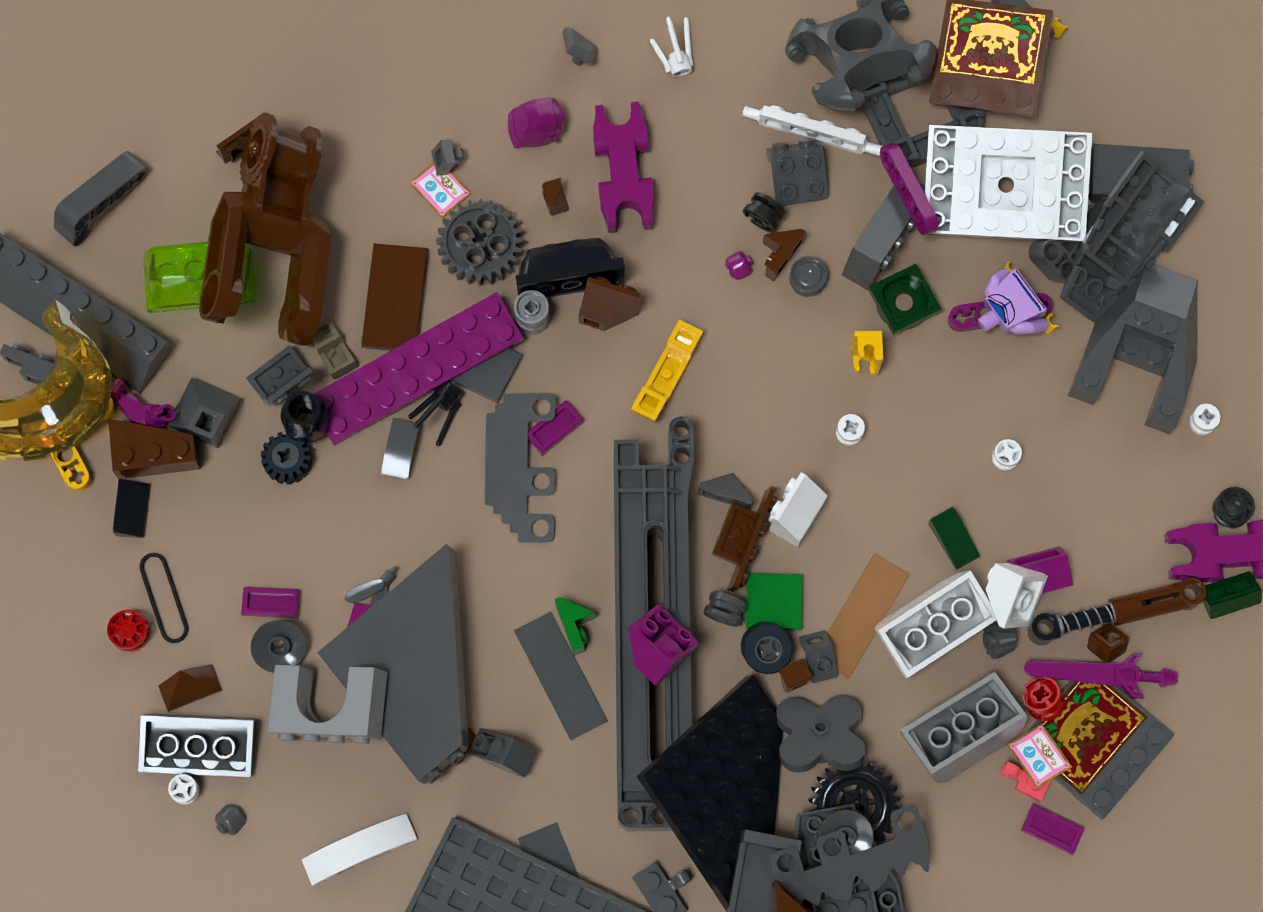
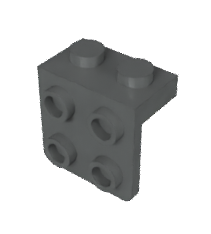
[766,138,828,206]
[246,345,313,405]

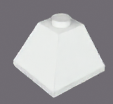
[986,563,1048,629]

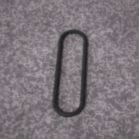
[139,553,188,643]

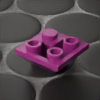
[628,604,699,685]

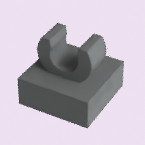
[431,139,465,175]

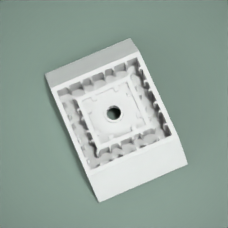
[925,125,1092,242]

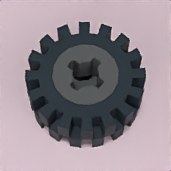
[261,432,312,485]

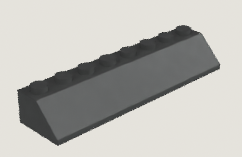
[0,233,172,394]

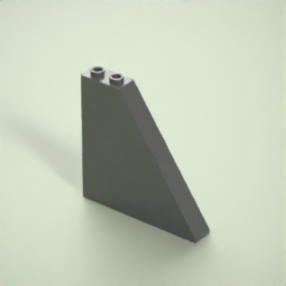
[318,544,469,784]

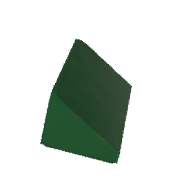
[1203,571,1262,619]

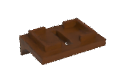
[216,118,257,164]

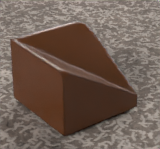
[542,178,569,216]
[1087,623,1130,663]
[779,658,813,693]

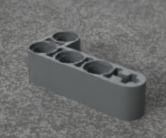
[54,151,149,247]
[1028,199,1106,282]

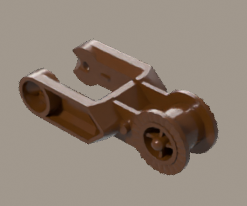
[199,112,331,346]

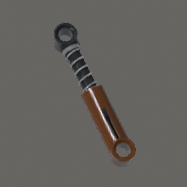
[1027,578,1206,645]

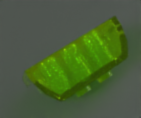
[143,242,256,313]

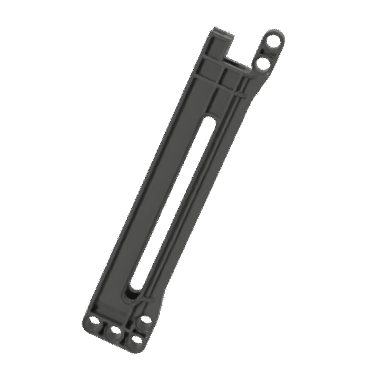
[614,416,694,832]

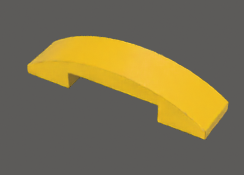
[630,319,703,422]

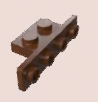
[711,486,777,592]

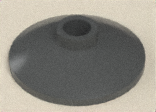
[250,620,307,673]
[817,809,873,856]

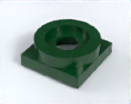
[868,264,942,335]

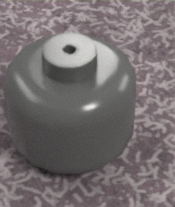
[215,804,246,835]

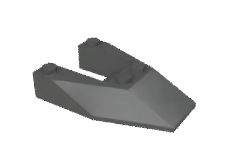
[1068,264,1198,435]

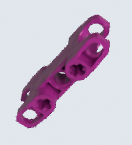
[593,102,654,233]
[1164,520,1263,583]

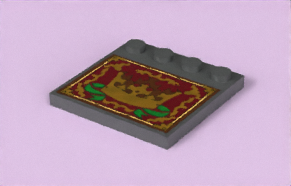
[1027,661,1174,820]

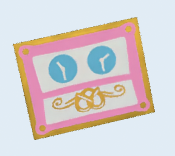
[409,163,472,218]
[1007,723,1072,789]

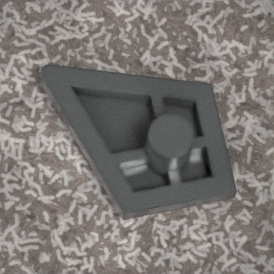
[562,27,597,65]

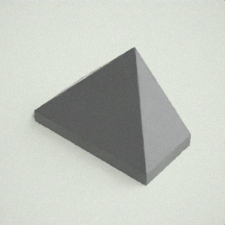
[698,473,753,510]

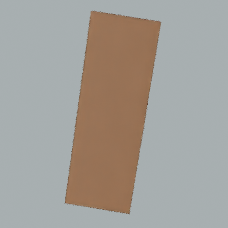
[827,553,910,679]

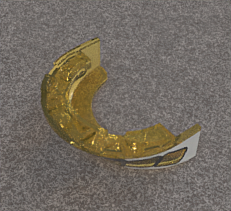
[0,299,113,461]

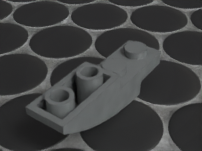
[0,344,106,390]

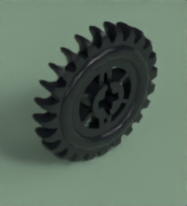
[808,761,901,842]

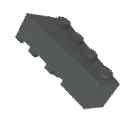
[842,182,925,290]

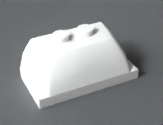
[875,570,997,678]

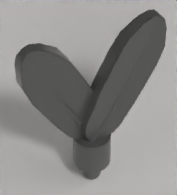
[345,567,398,607]

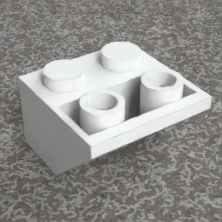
[768,472,827,548]

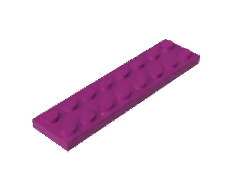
[314,292,524,446]

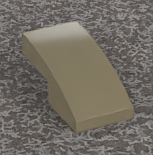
[312,318,357,379]

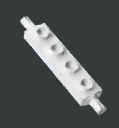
[742,105,882,157]

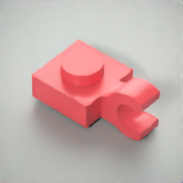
[1000,761,1051,802]

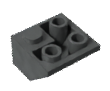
[167,378,241,448]

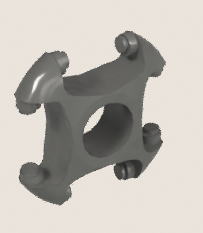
[785,0,937,111]

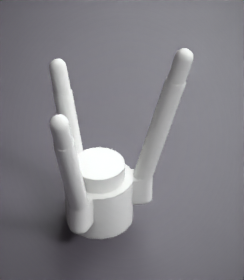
[650,16,694,77]

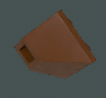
[579,277,641,331]

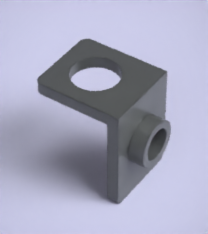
[799,631,838,683]

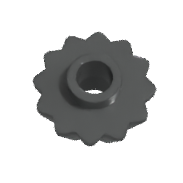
[982,621,1018,659]

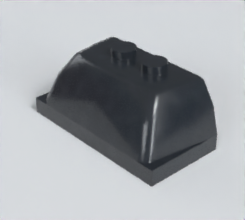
[515,238,625,298]

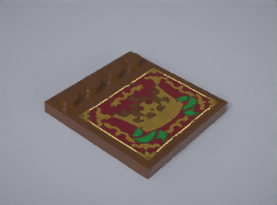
[929,0,1054,118]

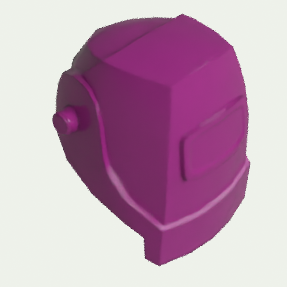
[508,97,565,149]

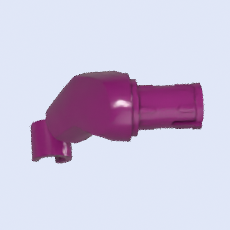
[111,378,176,429]

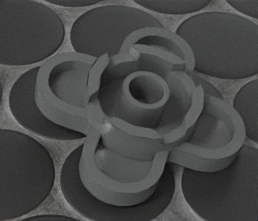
[776,696,865,773]

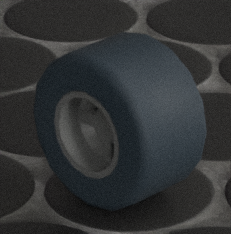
[741,621,793,674]

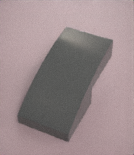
[381,418,420,479]

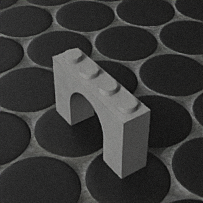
[268,665,388,744]

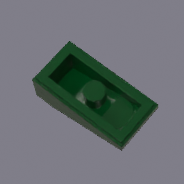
[928,507,980,570]

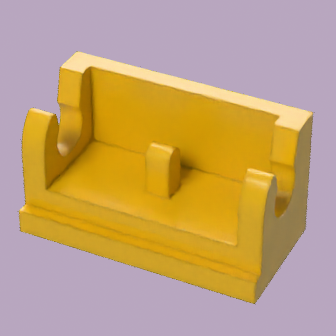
[850,331,883,375]

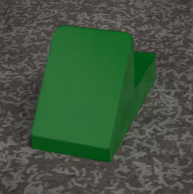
[554,597,596,656]

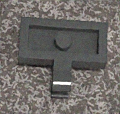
[632,862,691,912]

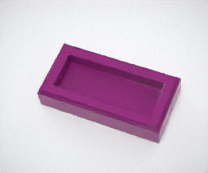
[528,400,584,456]
[241,587,300,619]
[1020,804,1085,855]

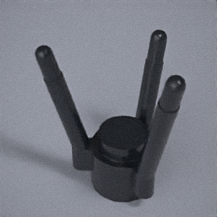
[408,382,462,446]

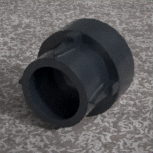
[281,391,329,443]

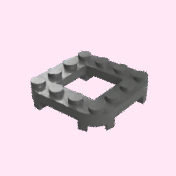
[861,45,984,167]

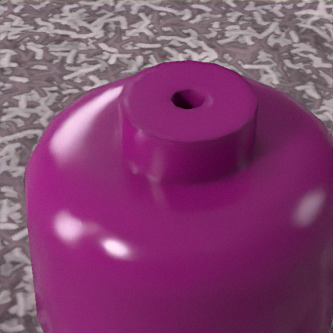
[725,251,754,280]

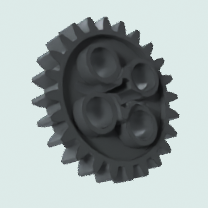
[436,199,524,285]

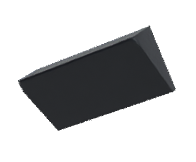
[113,479,150,538]

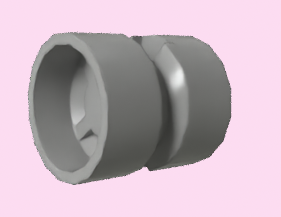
[514,290,550,335]

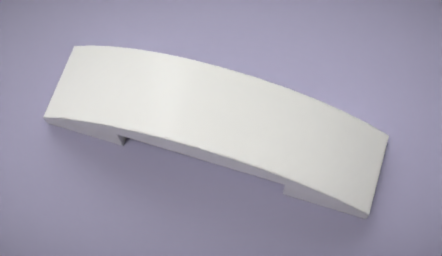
[301,814,417,886]

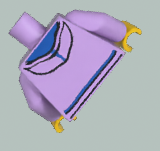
[977,261,1059,335]

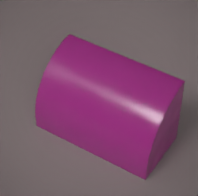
[1007,547,1073,594]

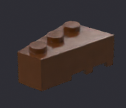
[108,419,200,480]

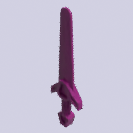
[1024,653,1178,699]

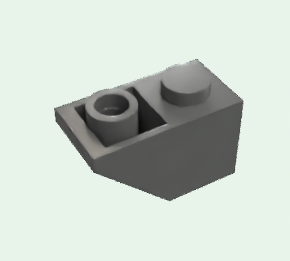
[468,729,537,778]

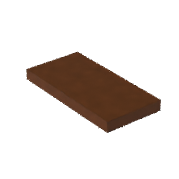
[361,243,427,351]

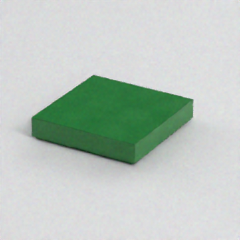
[746,573,802,631]

